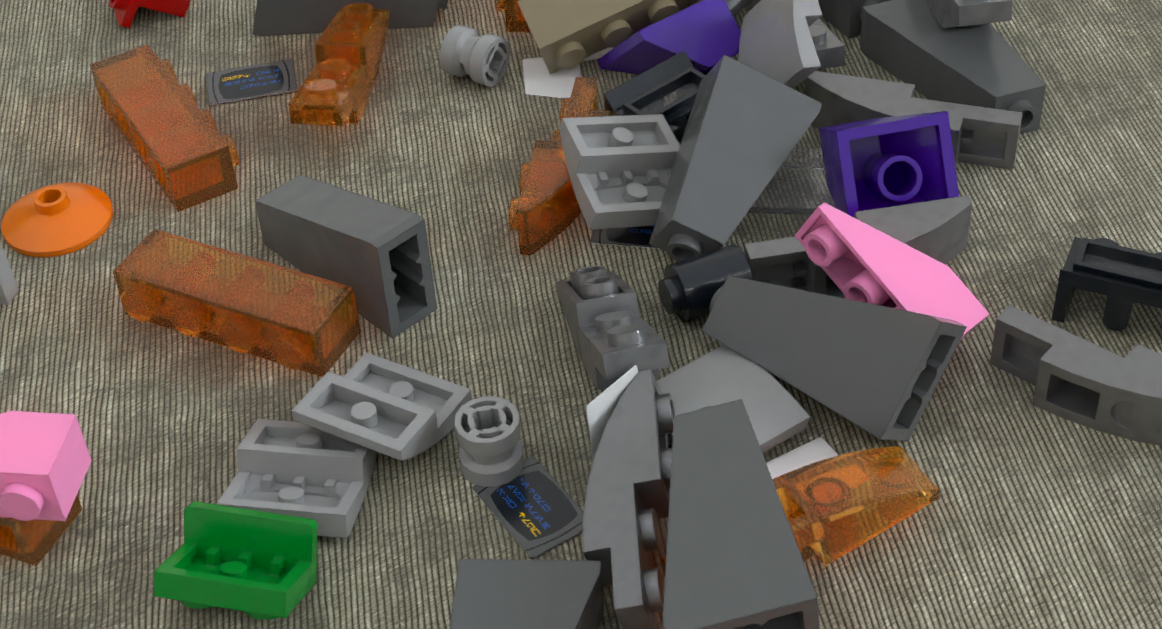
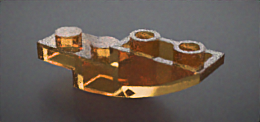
[288,3,389,126]
[509,77,610,255]
[661,446,941,570]

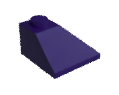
[597,0,741,75]
[819,111,959,217]

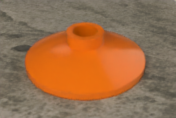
[1,182,113,257]

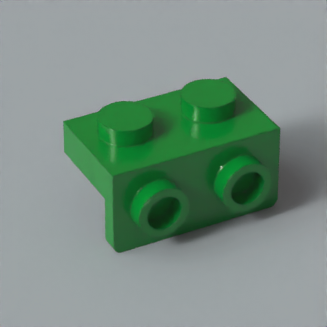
[154,501,317,620]

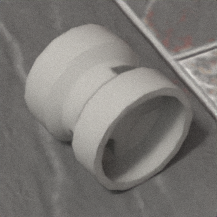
[439,24,510,87]
[454,396,524,487]

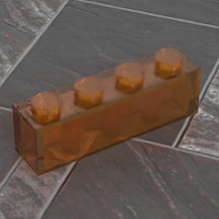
[90,44,240,212]
[113,229,361,377]

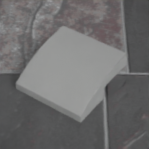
[739,0,823,89]
[559,114,680,230]
[656,344,811,454]
[291,352,472,461]
[216,419,378,538]

